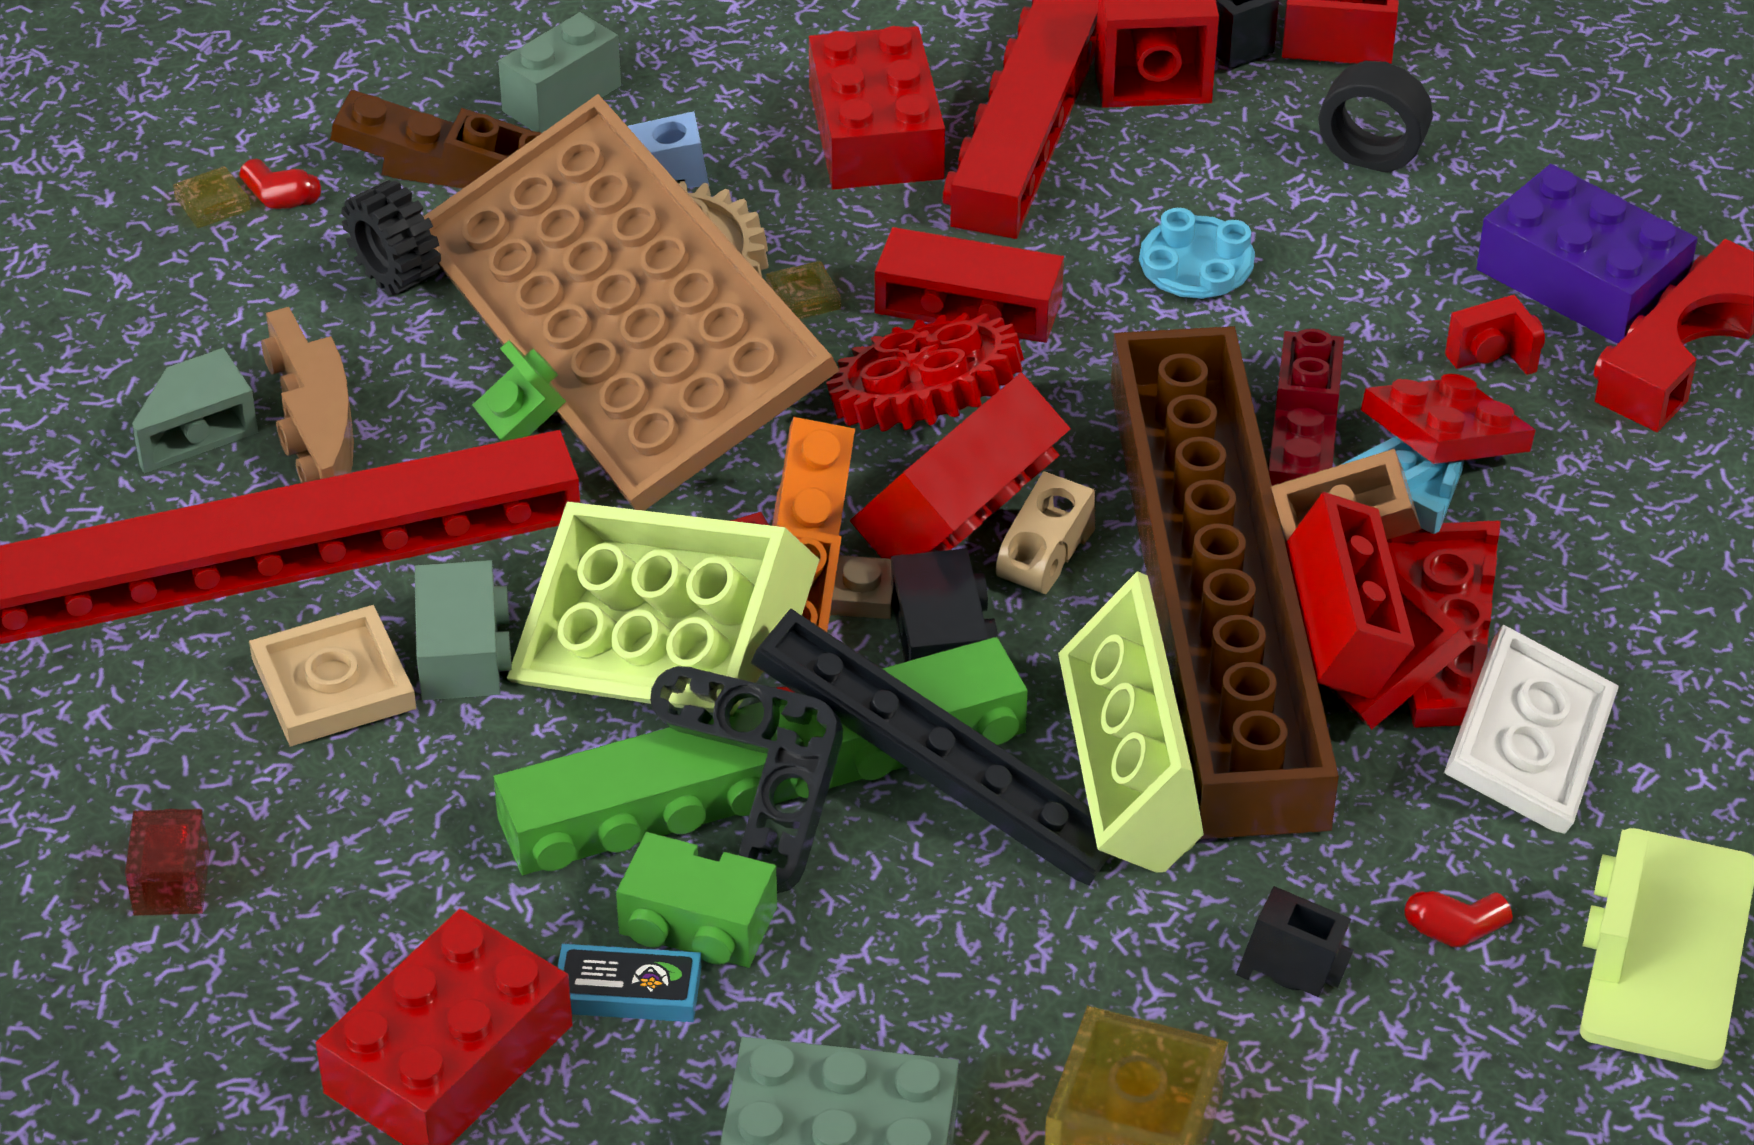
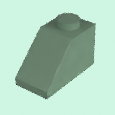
[132,348,258,474]

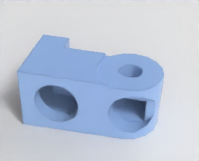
[627,111,709,188]

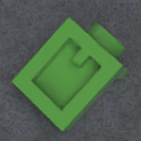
[472,340,566,441]

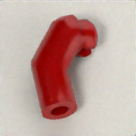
[1404,891,1513,948]

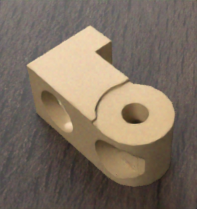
[996,471,1095,594]

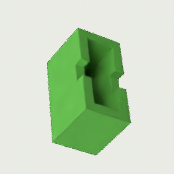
[616,832,777,968]

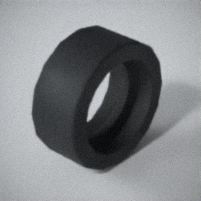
[1318,61,1433,173]

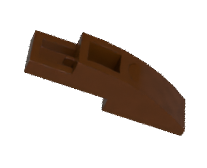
[330,89,541,188]

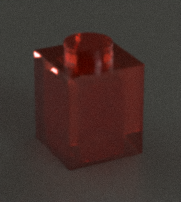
[125,809,210,916]

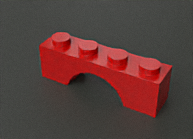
[1593,239,1754,432]

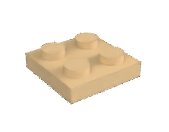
[249,605,416,747]

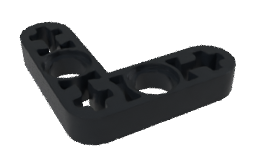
[650,666,843,893]

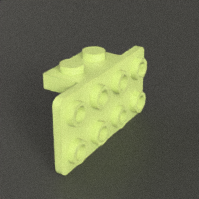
[1580,828,1754,1069]

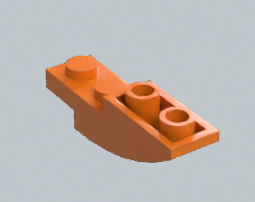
[772,417,855,632]

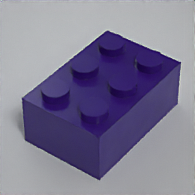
[1476,163,1698,344]

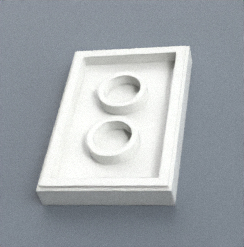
[1444,625,1619,834]

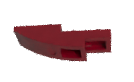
[1269,329,1344,486]

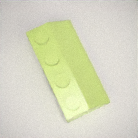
[1058,571,1204,873]

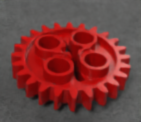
[826,313,1024,432]

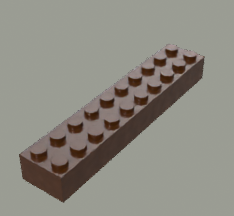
[1111,326,1339,839]

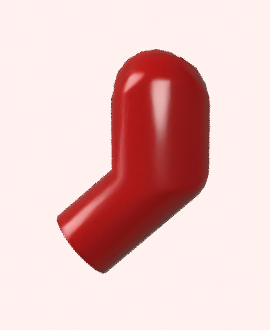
[239,159,321,209]

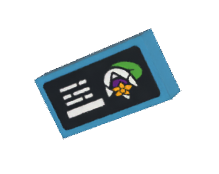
[558,944,702,1022]

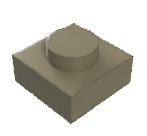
[830,555,892,619]

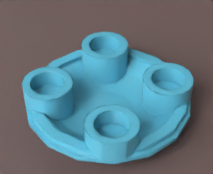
[1139,207,1255,299]

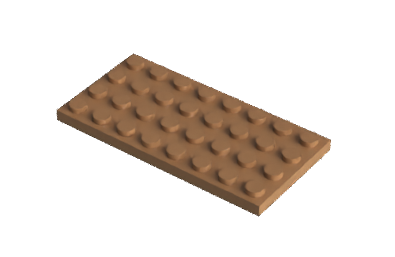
[423,94,840,511]

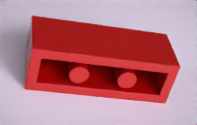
[874,227,1064,343]
[1285,492,1415,699]

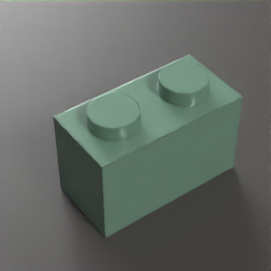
[498,12,621,133]
[414,560,512,700]

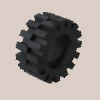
[341,180,441,296]

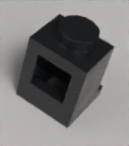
[1236,886,1354,997]

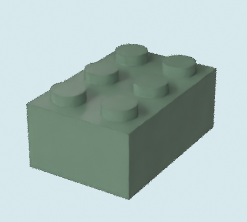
[720,1036,959,1145]

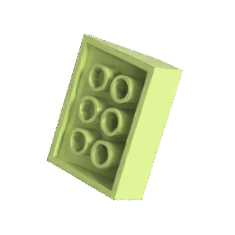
[507,502,820,716]

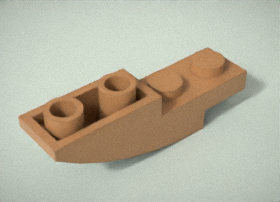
[261,307,354,483]

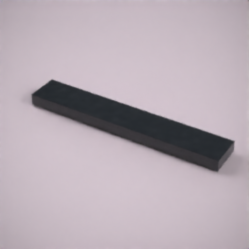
[751,608,1111,886]

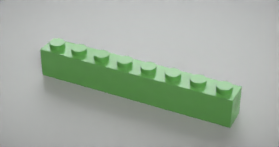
[493,637,1028,875]

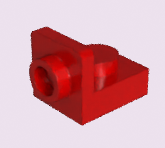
[1445,295,1545,375]

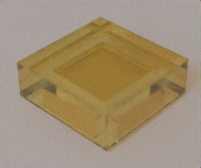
[173,166,251,228]
[766,261,841,319]

